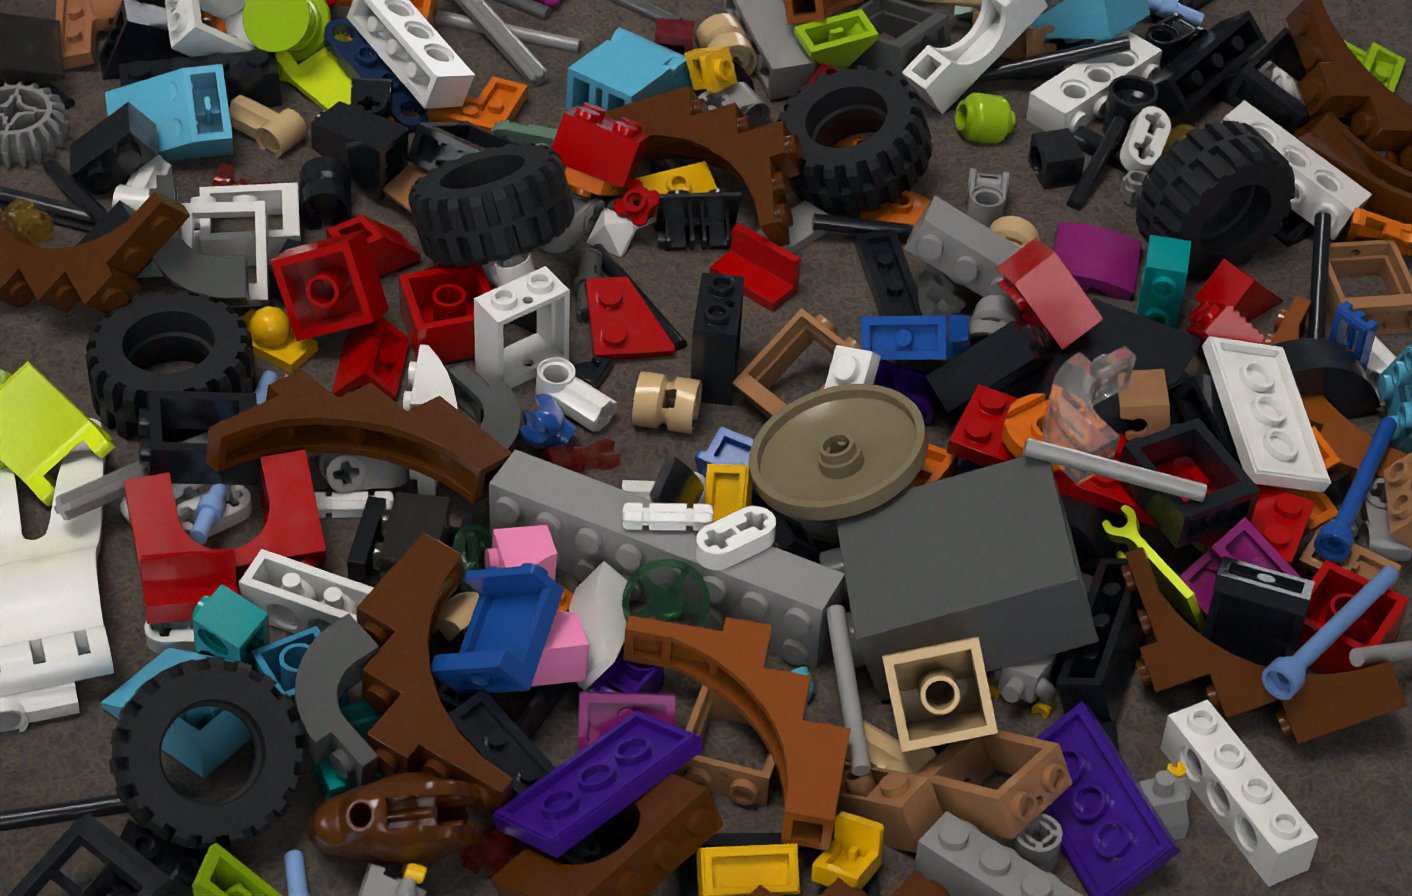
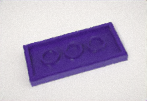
[1036,702,1181,896]
[492,711,704,858]

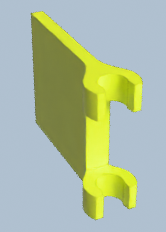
[275,20,352,110]
[0,361,115,507]
[1102,505,1206,634]

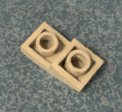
[432,592,479,642]

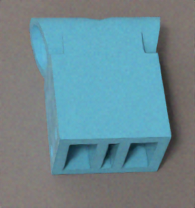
[566,27,693,111]

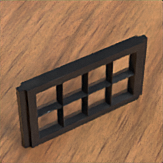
[8,812,173,896]

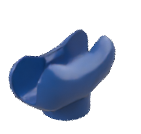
[520,394,576,454]

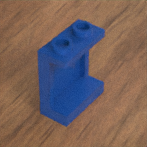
[861,315,970,360]
[430,563,564,695]

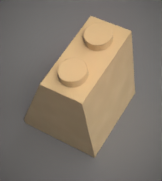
[882,636,998,752]

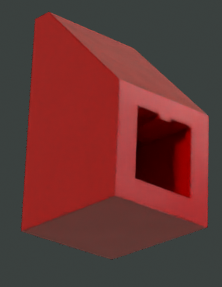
[326,215,420,277]

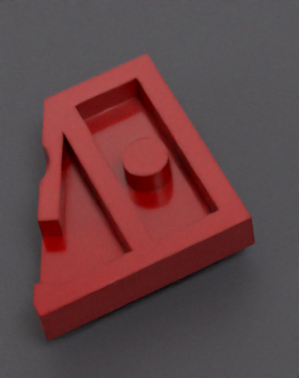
[584,277,675,360]

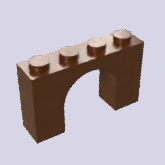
[491,773,724,896]

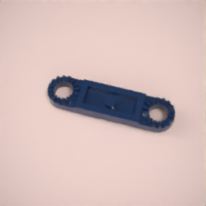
[323,18,429,133]

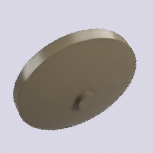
[749,384,929,521]

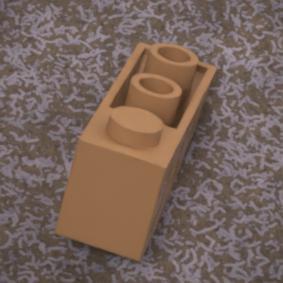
[836,761,943,853]

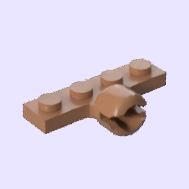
[53,0,122,71]

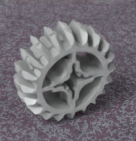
[0,81,69,169]

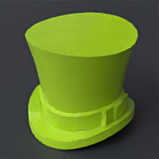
[242,0,331,63]

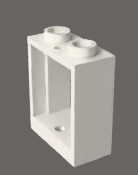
[165,0,260,57]
[194,182,301,266]
[181,195,270,307]
[474,266,570,388]

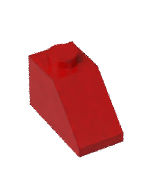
[1194,259,1283,322]

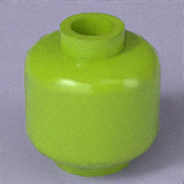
[955,92,1015,143]

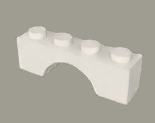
[902,0,1048,115]

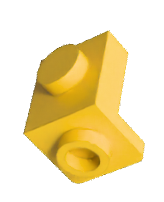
[684,45,738,93]
[811,811,884,889]

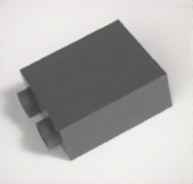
[819,456,1099,701]

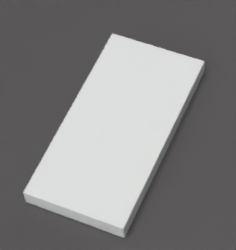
[1202,336,1331,492]

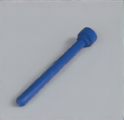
[1314,417,1397,562]

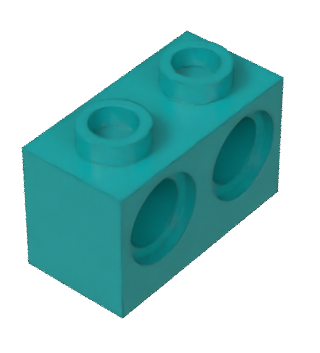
[1136,235,1191,329]
[192,584,270,670]

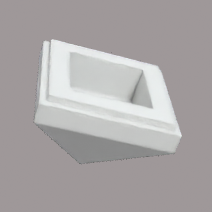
[586,207,638,258]

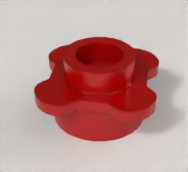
[614,179,659,226]

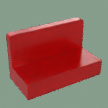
[710,223,801,312]
[331,316,410,400]
[140,548,240,624]

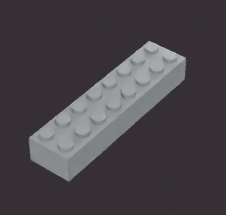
[489,449,845,669]

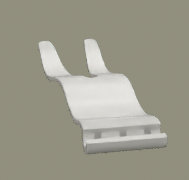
[0,418,114,697]

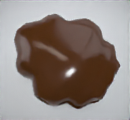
[306,772,483,865]

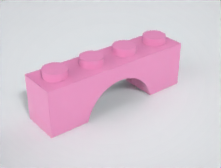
[485,525,589,686]

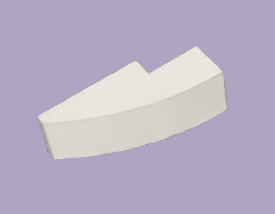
[569,561,633,691]

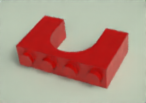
[124,450,326,584]

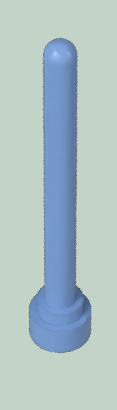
[1262,566,1399,700]

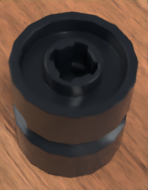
[1102,75,1159,144]
[299,156,352,230]

